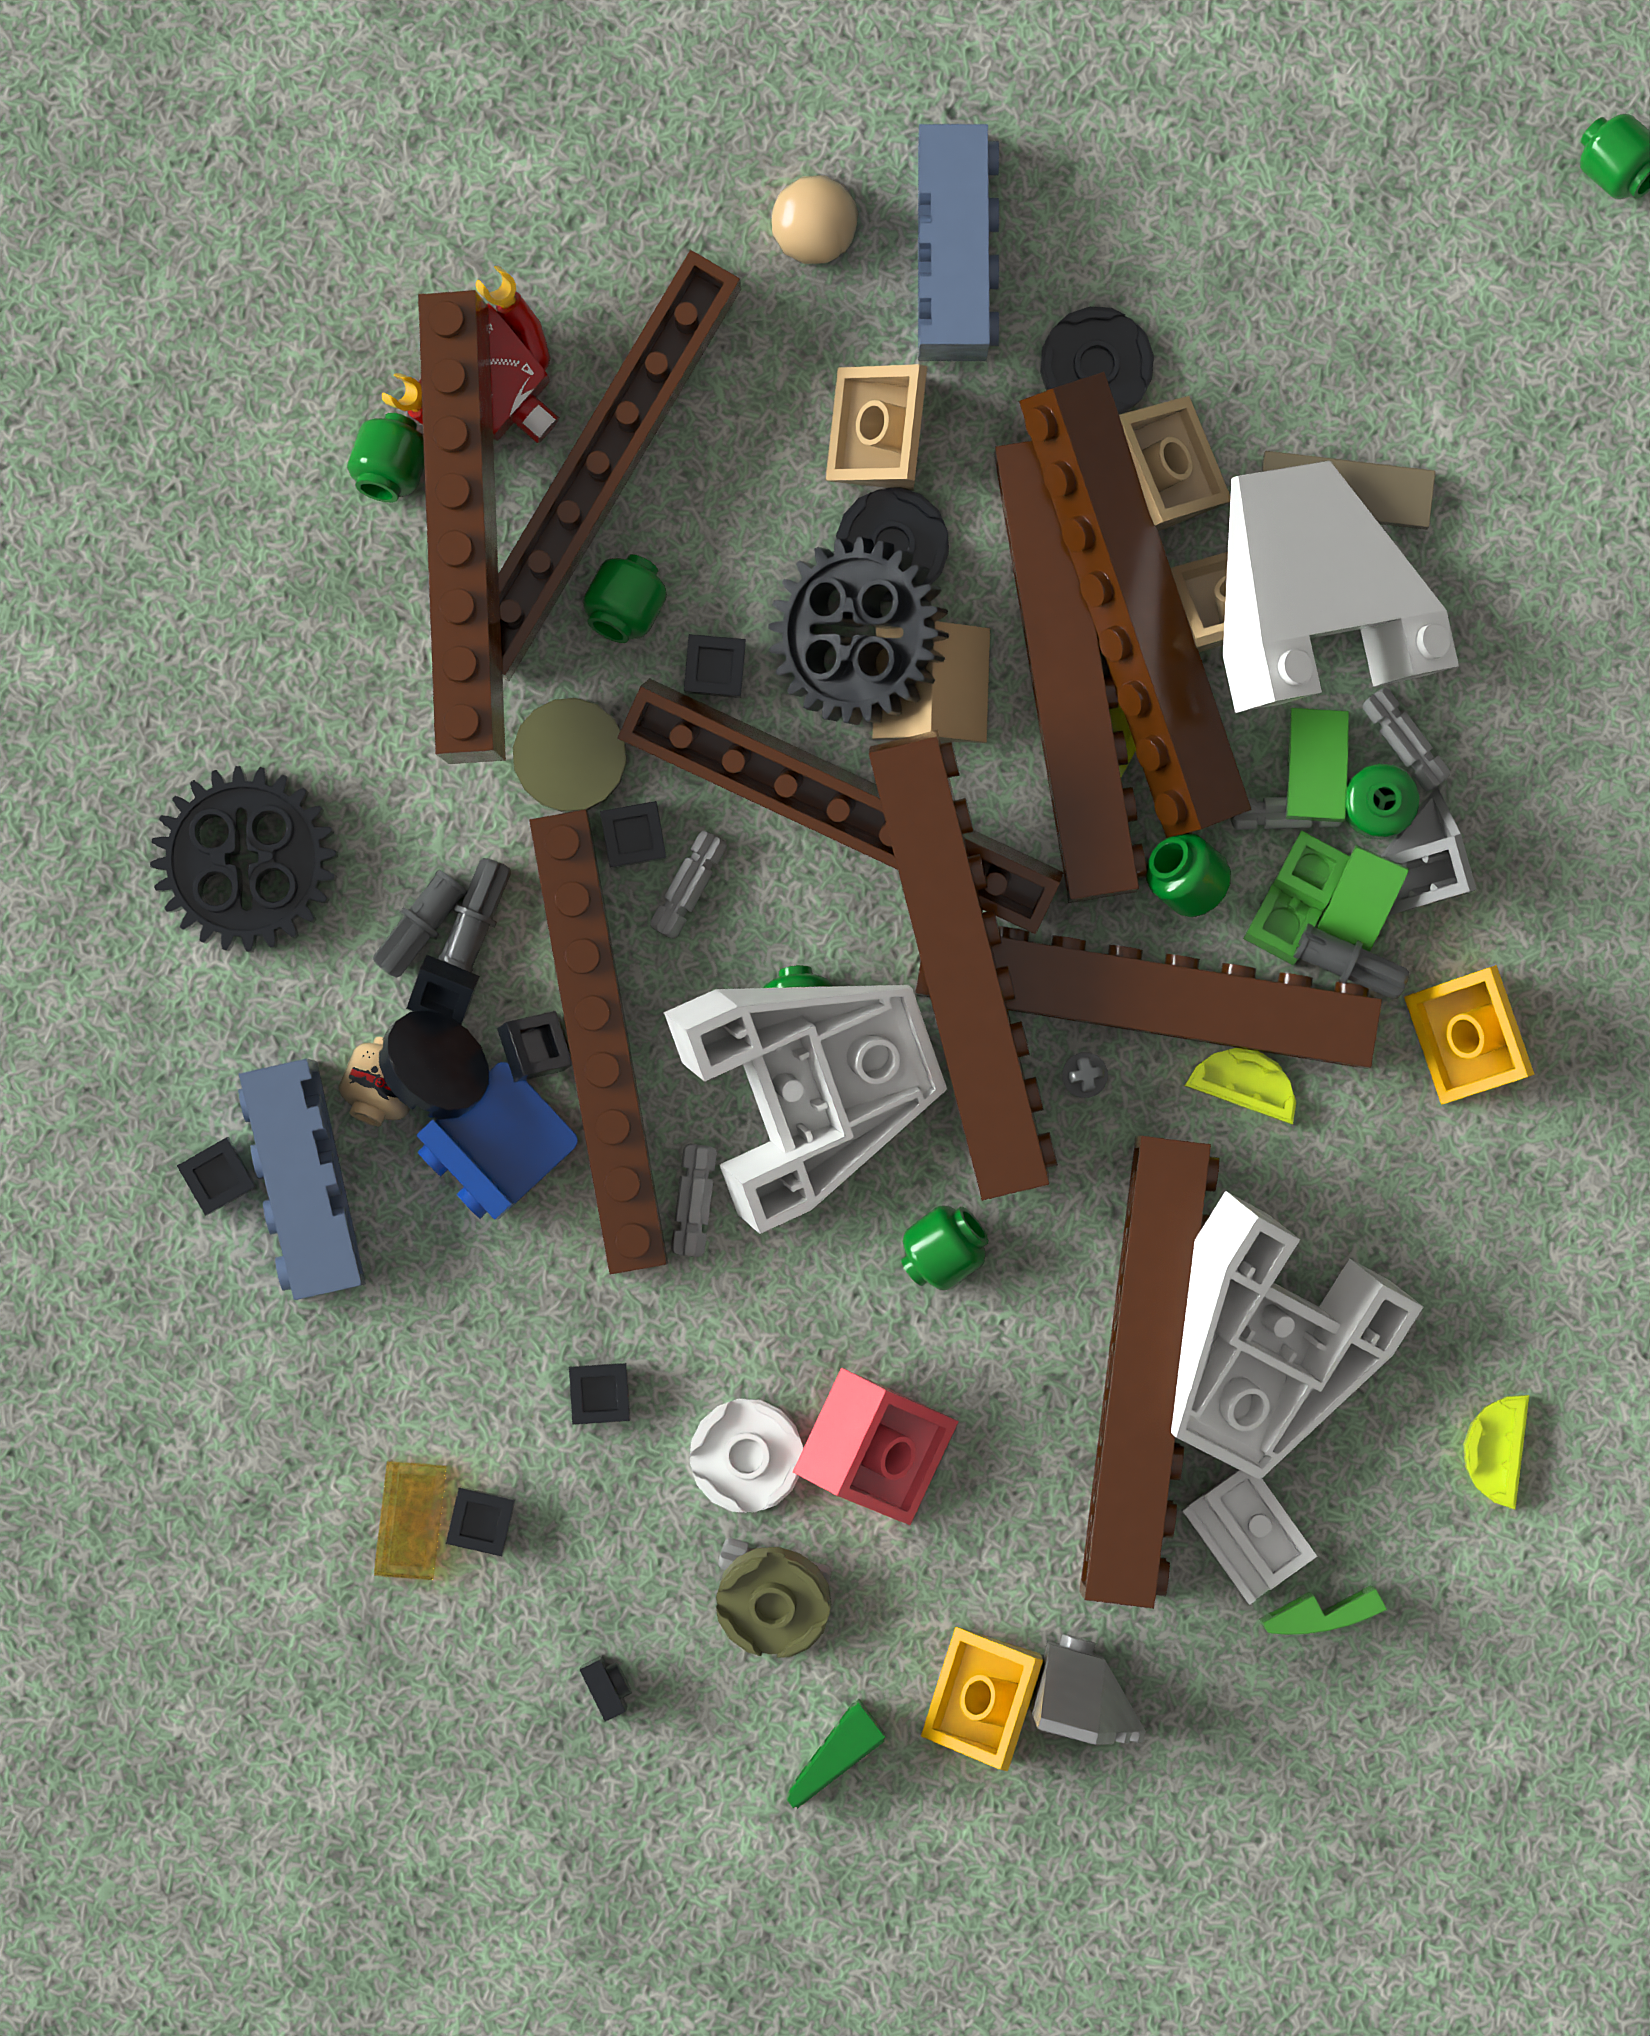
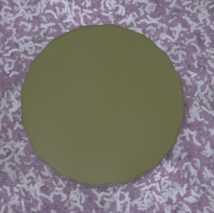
[513,698,627,813]
[716,1547,832,1658]

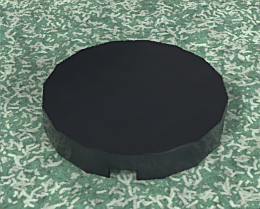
[1040,306,1154,415]
[836,487,949,602]
[379,1010,489,1120]

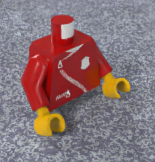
[382,266,560,443]

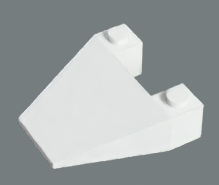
[1223,461,1459,713]
[664,985,947,1234]
[1171,1191,1423,1480]

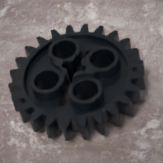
[768,537,949,725]
[150,766,339,953]

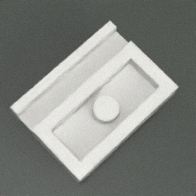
[1181,1469,1318,1605]

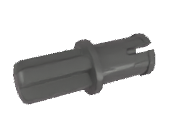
[438,858,511,973]
[373,870,467,978]
[1293,923,1409,999]
[1062,1052,1108,1098]

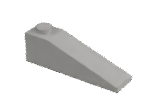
[1029,1634,1146,1745]

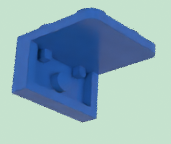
[416,1062,578,1220]

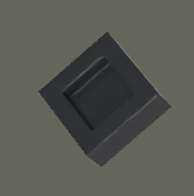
[684,634,746,698]
[600,801,667,869]
[406,955,480,1025]
[497,1011,572,1082]
[177,1137,257,1216]
[569,1363,631,1425]
[446,1486,516,1557]
[579,1655,632,1722]

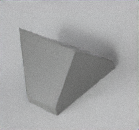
[1381,787,1477,916]

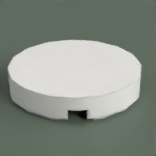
[690,1398,803,1513]

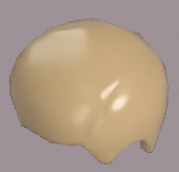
[772,175,858,264]

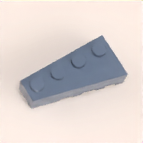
[918,124,999,361]
[238,1059,366,1300]

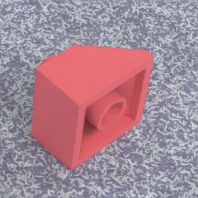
[793,1368,959,1525]

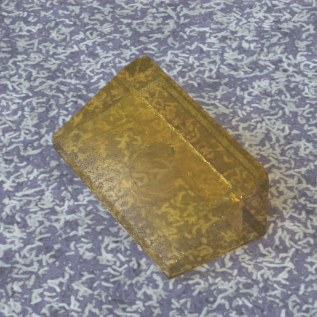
[374,1459,447,1580]

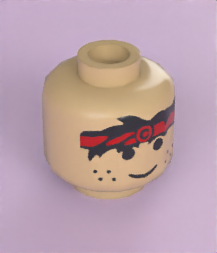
[339,1037,410,1127]

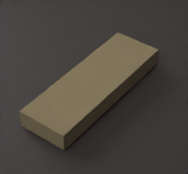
[1262,451,1436,530]

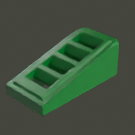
[787,1698,885,1809]

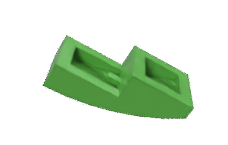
[1286,708,1349,823]
[1243,830,1350,965]
[1316,845,1409,952]
[1259,1585,1387,1635]

